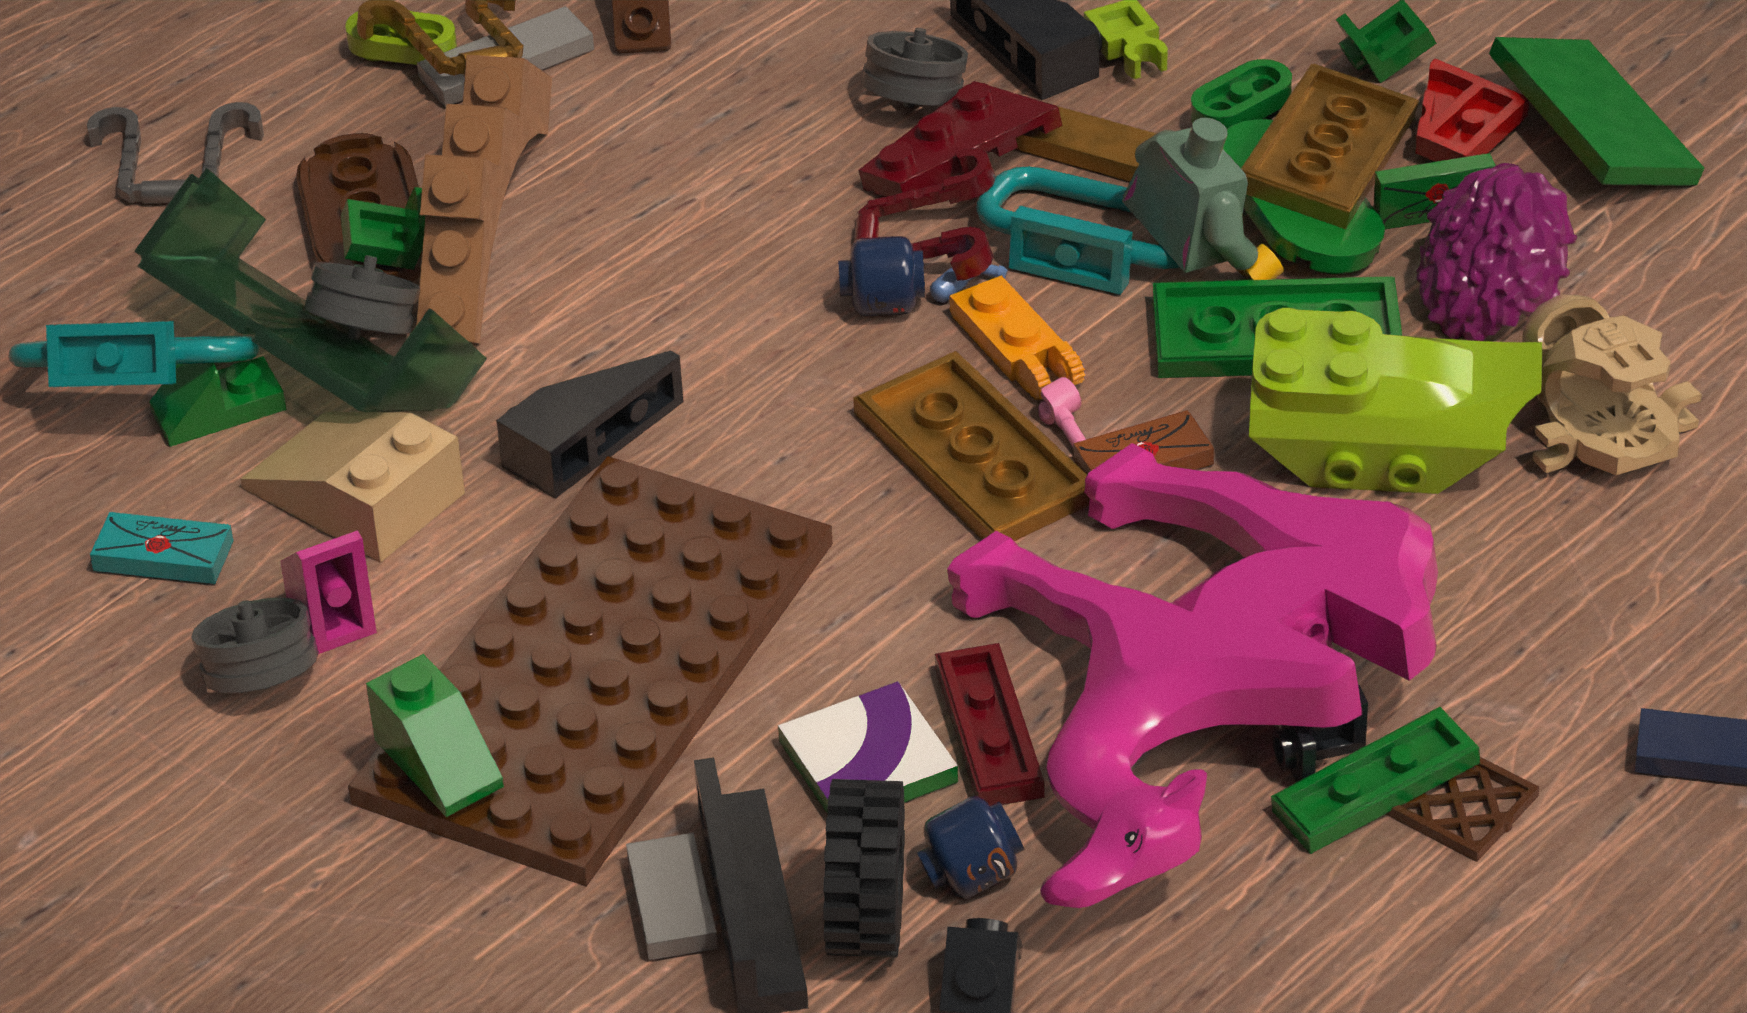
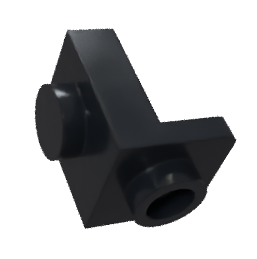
[1272,684,1368,783]
[939,918,1023,1013]

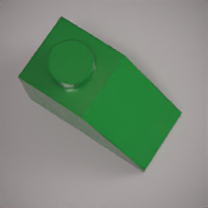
[366,654,504,817]

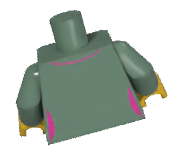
[1122,118,1284,280]

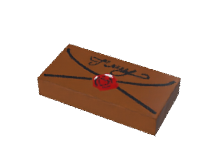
[1073,410,1214,475]

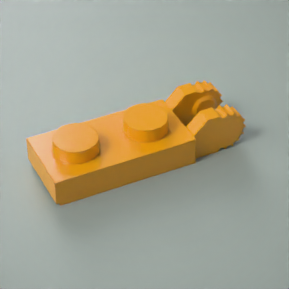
[949,275,1085,400]

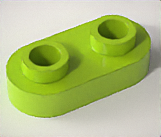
[345,11,457,65]

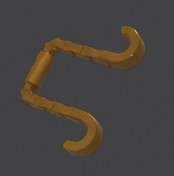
[357,0,524,76]

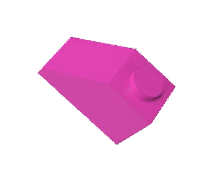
[280,530,377,654]

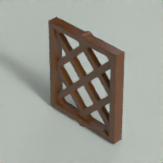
[1386,757,1539,862]

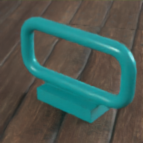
[976,166,1180,295]
[8,321,260,387]

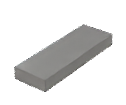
[417,6,594,107]

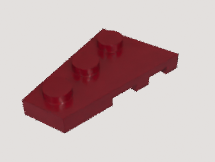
[858,81,1063,197]

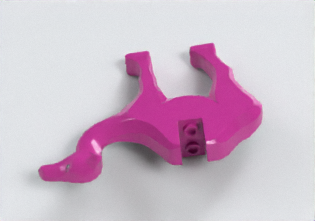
[947,443,1438,908]

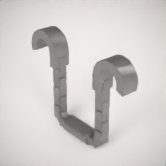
[87,102,264,204]

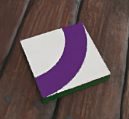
[778,681,958,814]

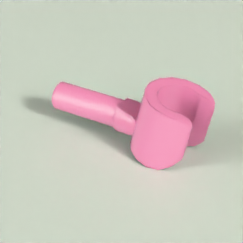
[1038,377,1086,447]

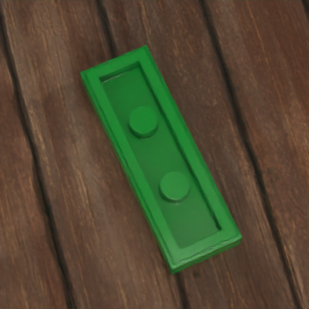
[1271,707,1480,854]

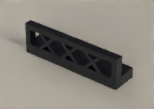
[694,757,808,1013]

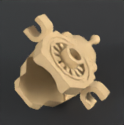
[1522,294,1702,475]

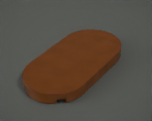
[296,133,423,282]

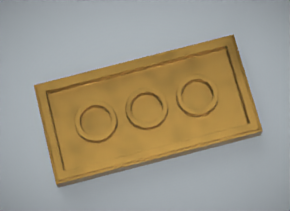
[1241,63,1419,229]
[853,351,1090,541]

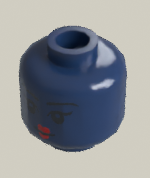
[838,236,925,316]

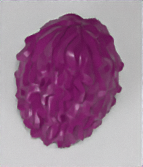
[1416,163,1577,341]

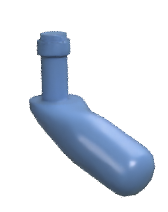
[930,264,1008,303]

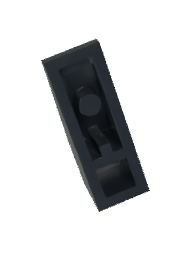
[950,0,1102,100]
[496,350,684,499]

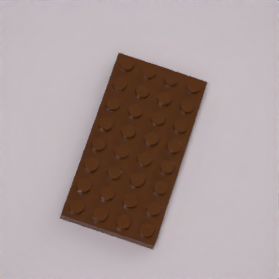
[348,456,833,887]

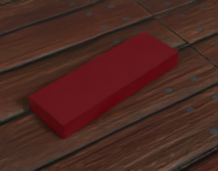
[935,643,1045,806]

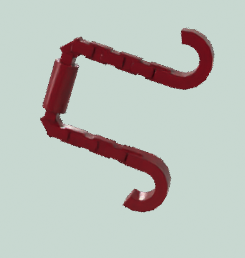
[854,148,996,281]

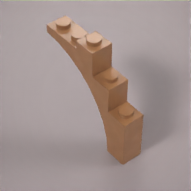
[415,55,552,344]

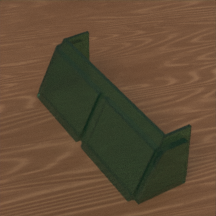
[135,168,487,412]

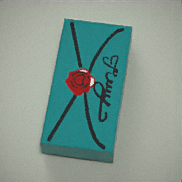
[90,512,234,584]

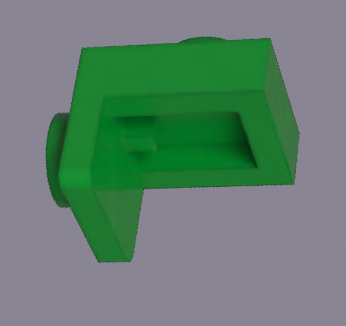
[1335,0,1437,83]
[341,187,425,270]

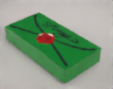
[1373,153,1496,230]

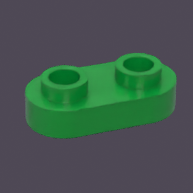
[1191,59,1292,129]

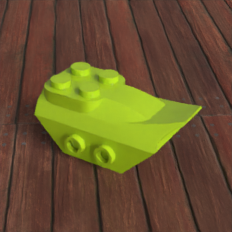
[1249,308,1542,494]

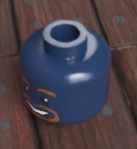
[916,796,1025,899]

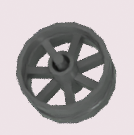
[861,28,968,108]
[304,255,420,340]
[191,598,319,693]

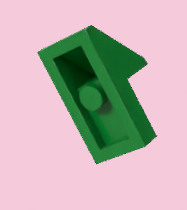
[149,356,287,447]

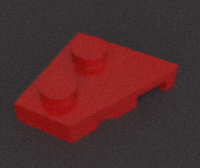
[1416,58,1529,162]

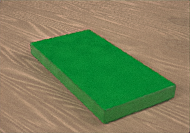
[1489,37,1705,186]
[1152,276,1403,378]

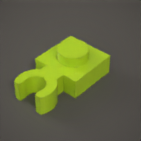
[1084,0,1168,79]

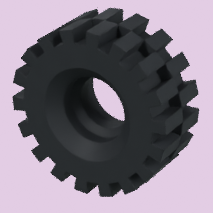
[823,779,905,958]

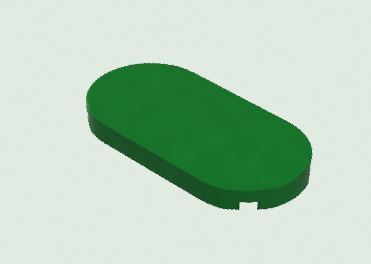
[1223,119,1385,274]

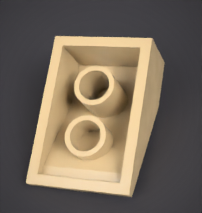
[240,412,465,563]

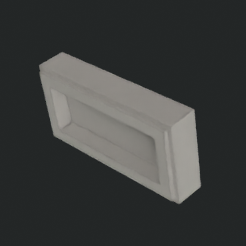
[626,833,718,960]

